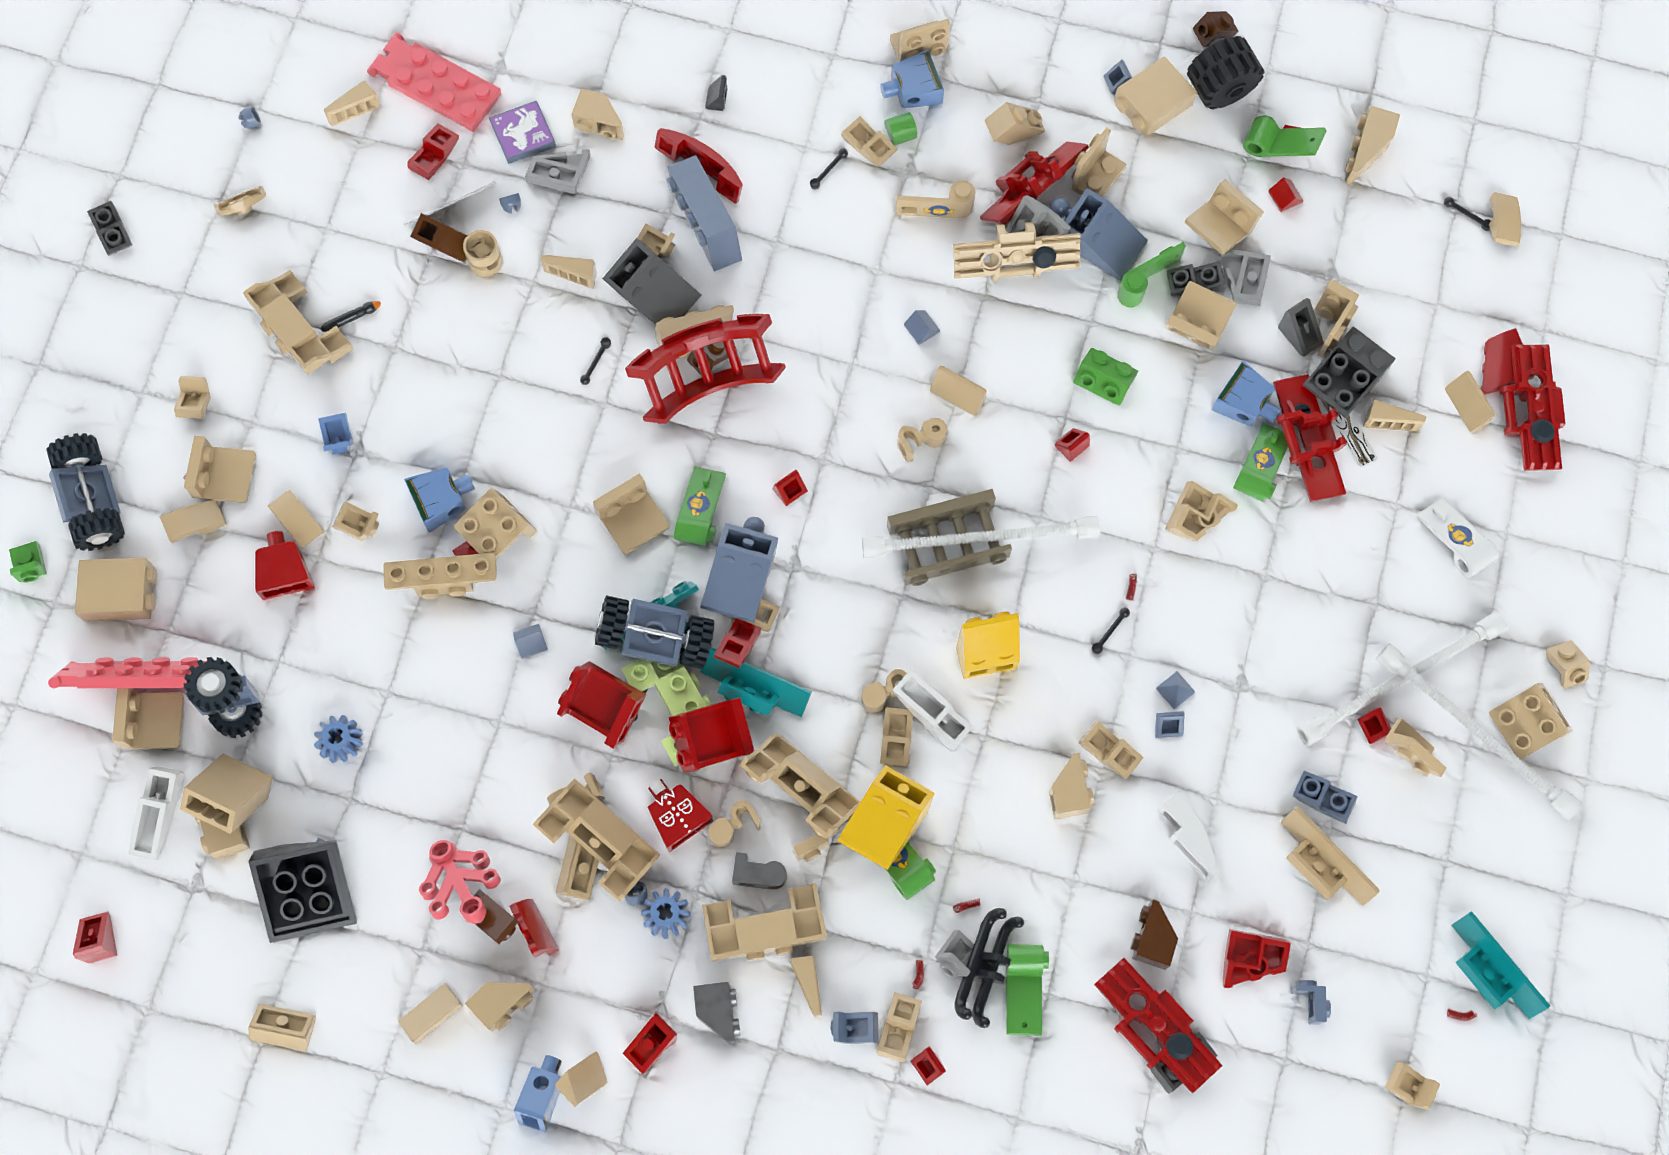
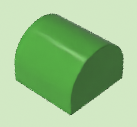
[884,112,918,146]

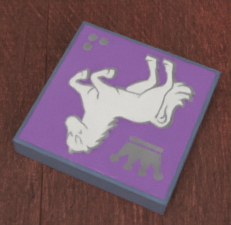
[489,100,556,164]

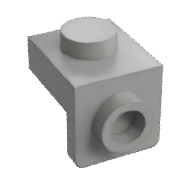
[935,930,974,977]

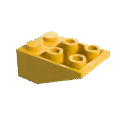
[956,611,1020,679]
[838,765,935,870]

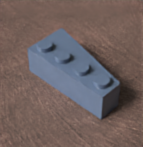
[666,155,742,272]

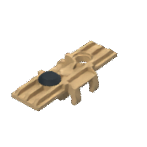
[953,222,1080,281]

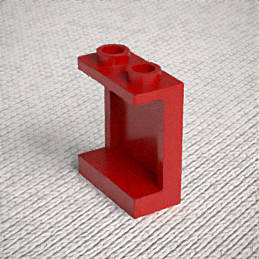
[557,661,647,749]
[668,698,755,773]

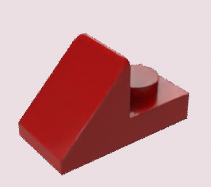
[622,1013,677,1074]

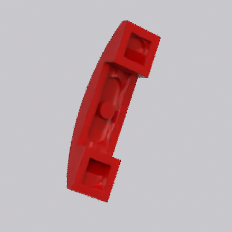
[654,128,743,204]

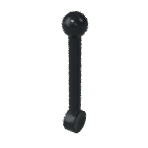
[810,148,848,190]
[1444,197,1491,231]
[580,337,611,385]
[1091,607,1130,655]

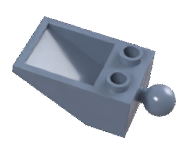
[1049,188,1148,281]
[700,516,779,623]

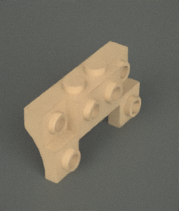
[242,270,354,375]
[740,733,860,839]
[532,778,660,902]
[702,883,827,962]

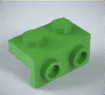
[1073,347,1139,406]

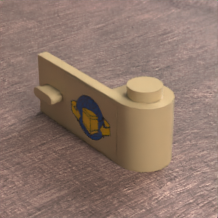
[895,180,976,219]

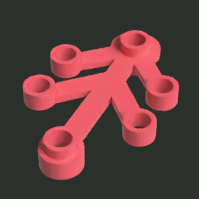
[419,840,501,924]

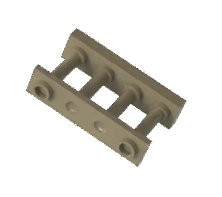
[886,489,1012,586]

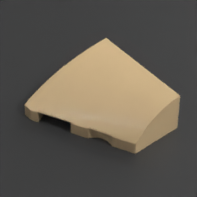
[1165,481,1238,541]

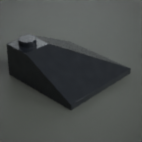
[248,840,357,943]

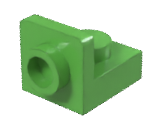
[9,541,47,583]

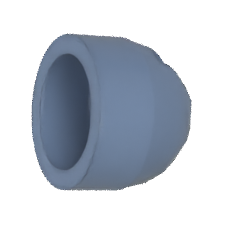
[238,106,261,129]
[499,193,521,214]
[625,881,648,907]

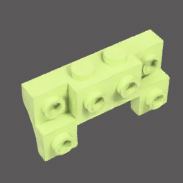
[621,658,712,767]

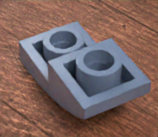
[1293,770,1358,824]

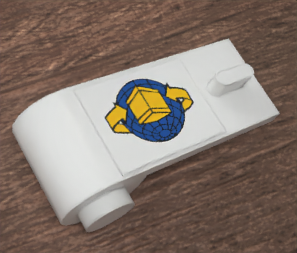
[1417,497,1498,578]

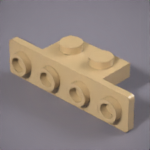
[383,553,497,599]
[1281,807,1380,906]

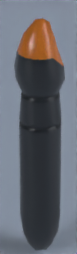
[320,301,381,332]

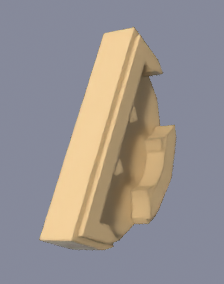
[214,185,266,215]

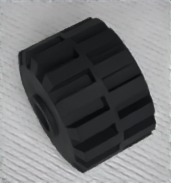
[1187,36,1265,110]

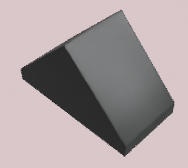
[1278,298,1324,357]

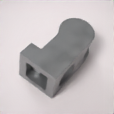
[732,852,787,890]

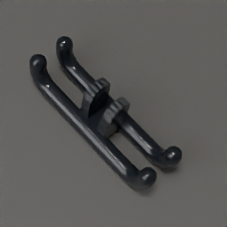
[954,908,1024,1029]

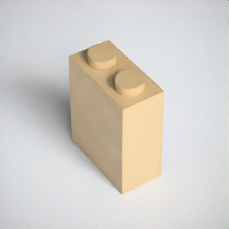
[1114,56,1197,137]
[75,558,158,621]
[180,753,273,834]

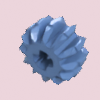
[314,715,363,763]
[641,888,691,939]

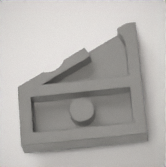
[525,149,591,194]
[1220,249,1271,306]

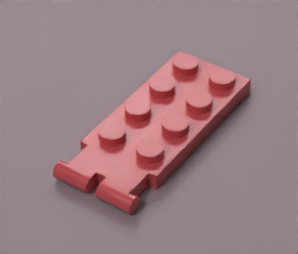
[367,32,502,132]
[48,657,207,689]

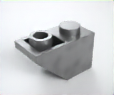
[693,982,741,1045]

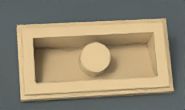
[930,365,987,416]
[1445,370,1495,432]
[556,837,599,900]
[398,983,463,1044]
[248,1004,316,1051]
[555,1051,608,1107]

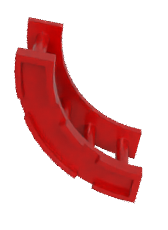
[625,314,786,424]

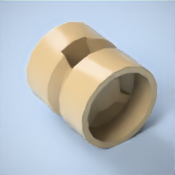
[463,230,503,277]

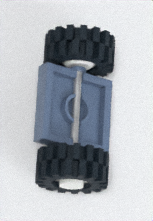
[46,433,125,551]
[595,595,715,669]
[183,657,263,738]

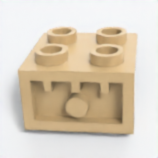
[890,19,950,62]
[1071,127,1127,197]
[1185,179,1264,254]
[1314,279,1359,357]
[1165,281,1236,351]
[184,436,256,503]
[593,473,670,555]
[454,487,538,559]
[1489,683,1573,760]
[112,688,184,749]

